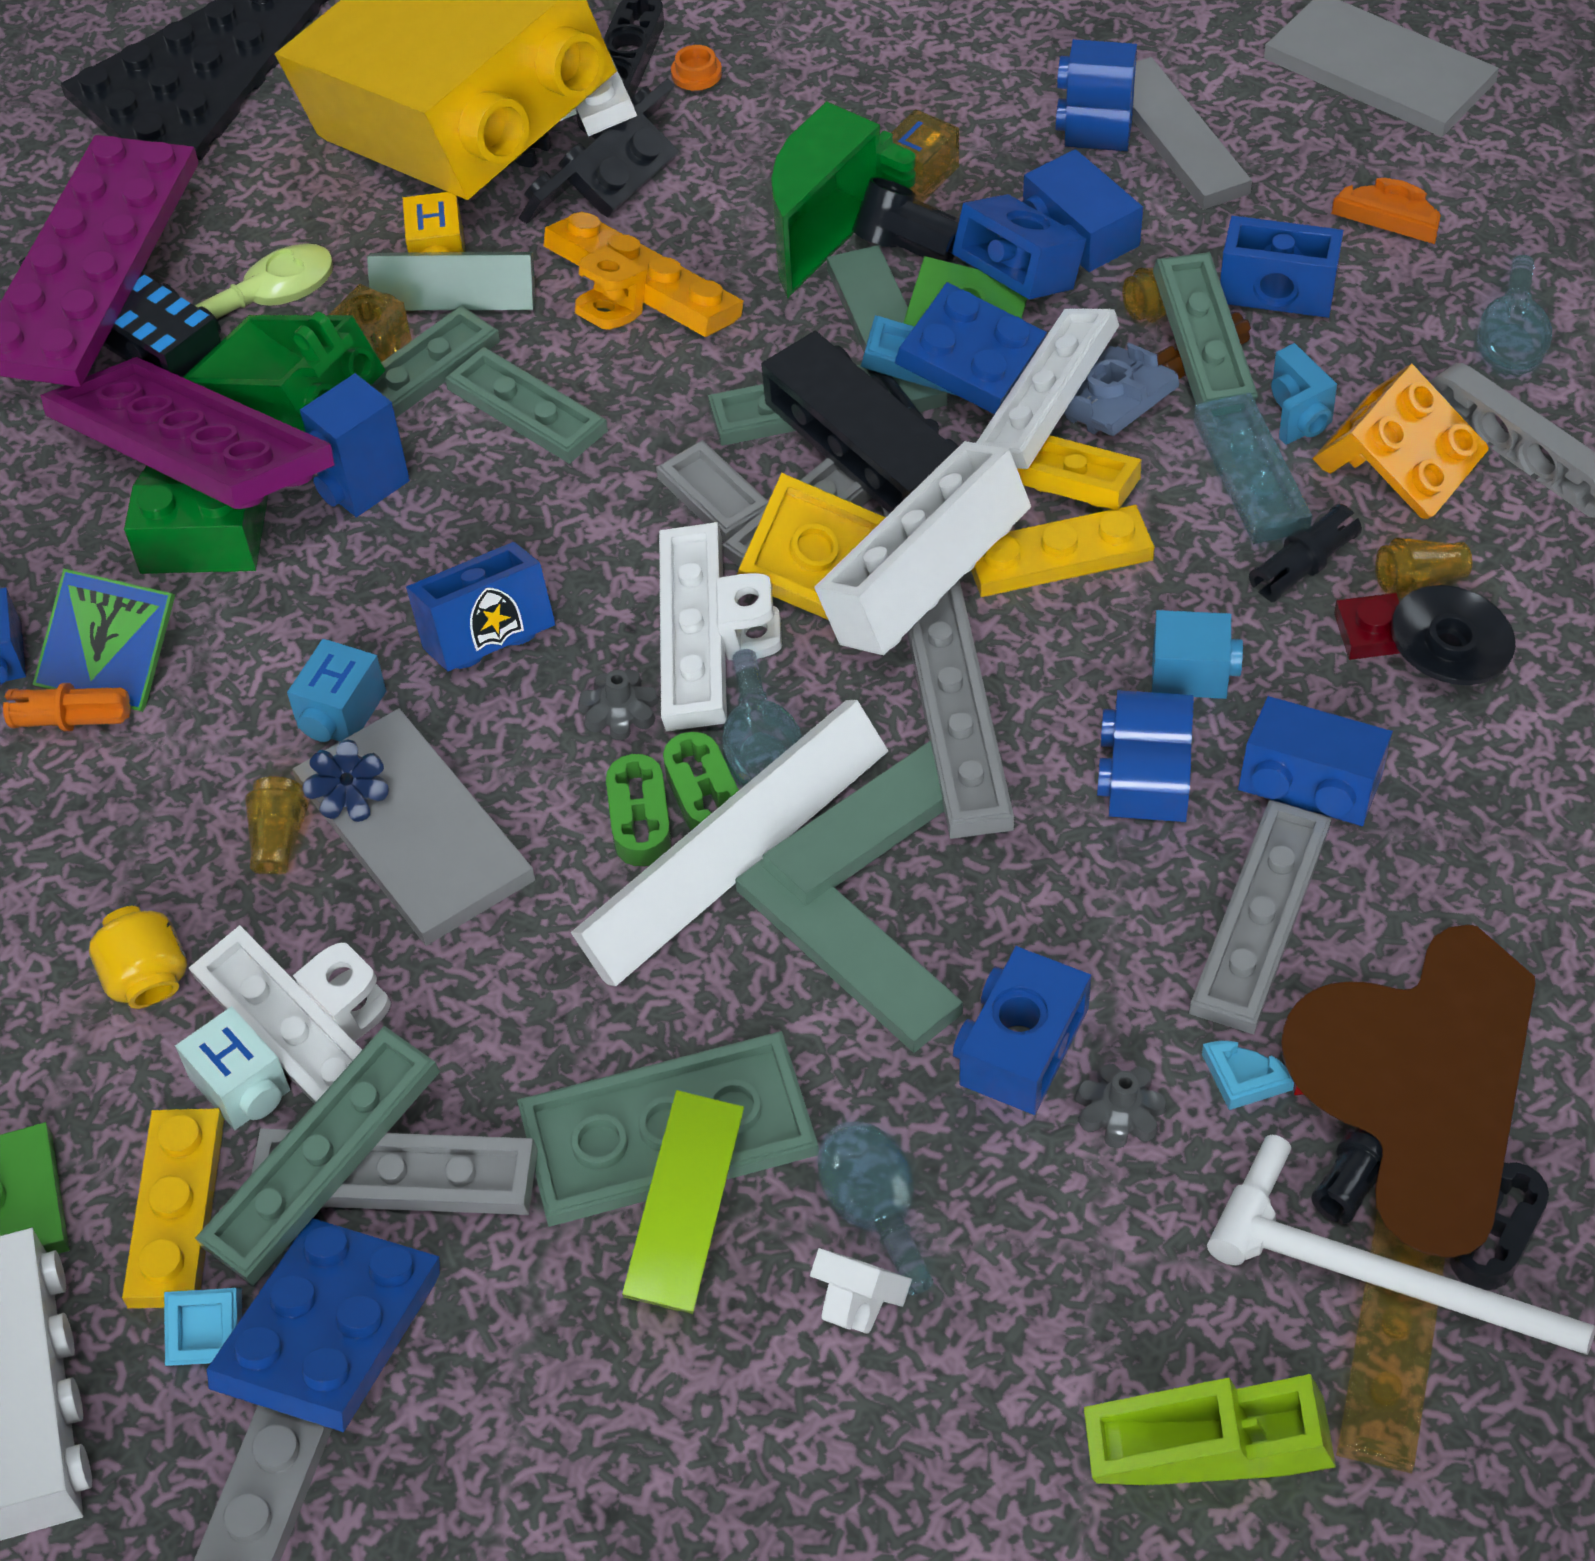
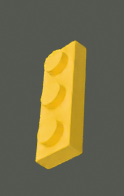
[971,505,1155,597]
[122,1108,224,1308]

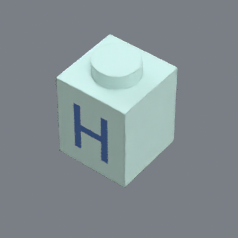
[175,1006,290,1130]

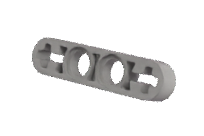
[1430,363,1595,518]

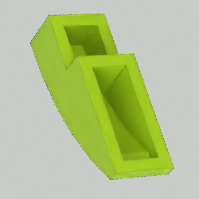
[622,1090,744,1314]
[1084,1374,1336,1485]

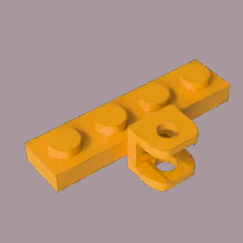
[543,211,744,337]

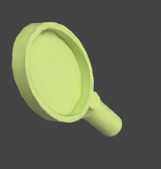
[195,244,333,319]

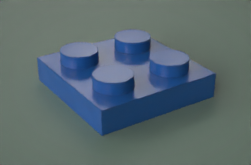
[895,282,1047,415]

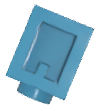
[1271,343,1337,445]

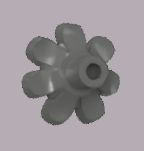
[578,669,659,740]
[1075,1064,1166,1148]

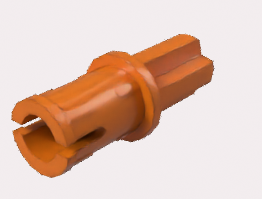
[3,683,131,732]

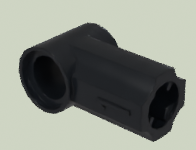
[852,177,959,263]

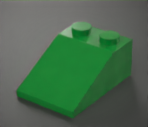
[124,465,269,574]

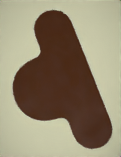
[1281,924,1536,1258]

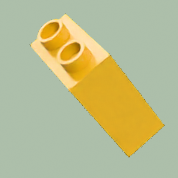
[275,0,617,200]

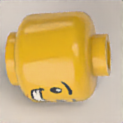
[89,906,187,1009]

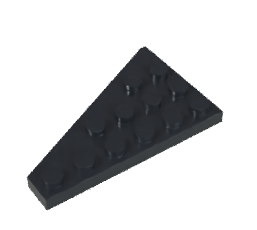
[60,0,329,160]

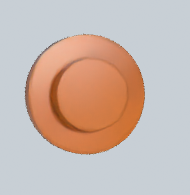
[671,45,722,91]

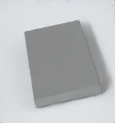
[1264,0,1499,137]
[292,708,535,946]

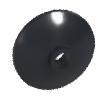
[1391,585,1516,685]

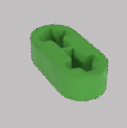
[663,732,739,830]
[606,754,671,867]

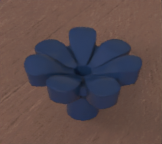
[302,739,389,822]

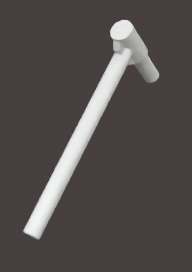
[1207,1135,1595,1355]

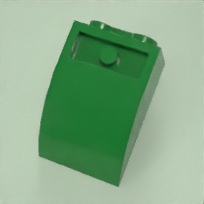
[771,101,916,298]
[183,312,386,432]

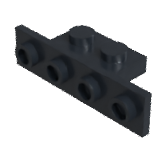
[519,78,680,224]

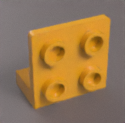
[1312,363,1489,519]

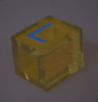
[891,109,959,202]

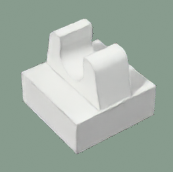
[810,1248,912,1334]

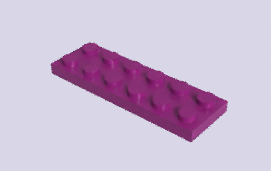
[0,135,199,387]
[40,357,334,509]

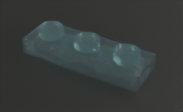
[1194,393,1312,545]

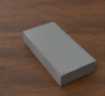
[656,440,769,543]

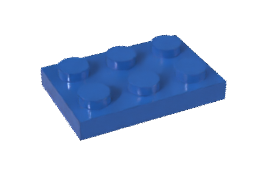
[207,1218,440,1432]

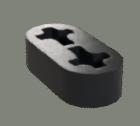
[1449,1162,1549,1290]

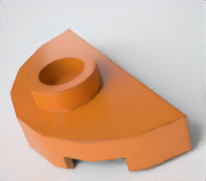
[1331,178,1441,244]

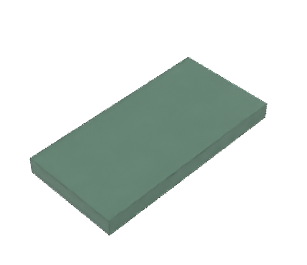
[517,1031,819,1227]

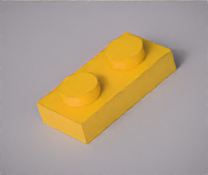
[1017,435,1142,510]

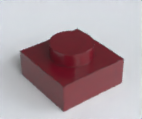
[1334,593,1401,660]

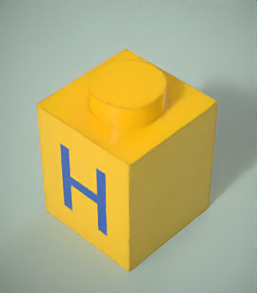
[402,192,465,252]

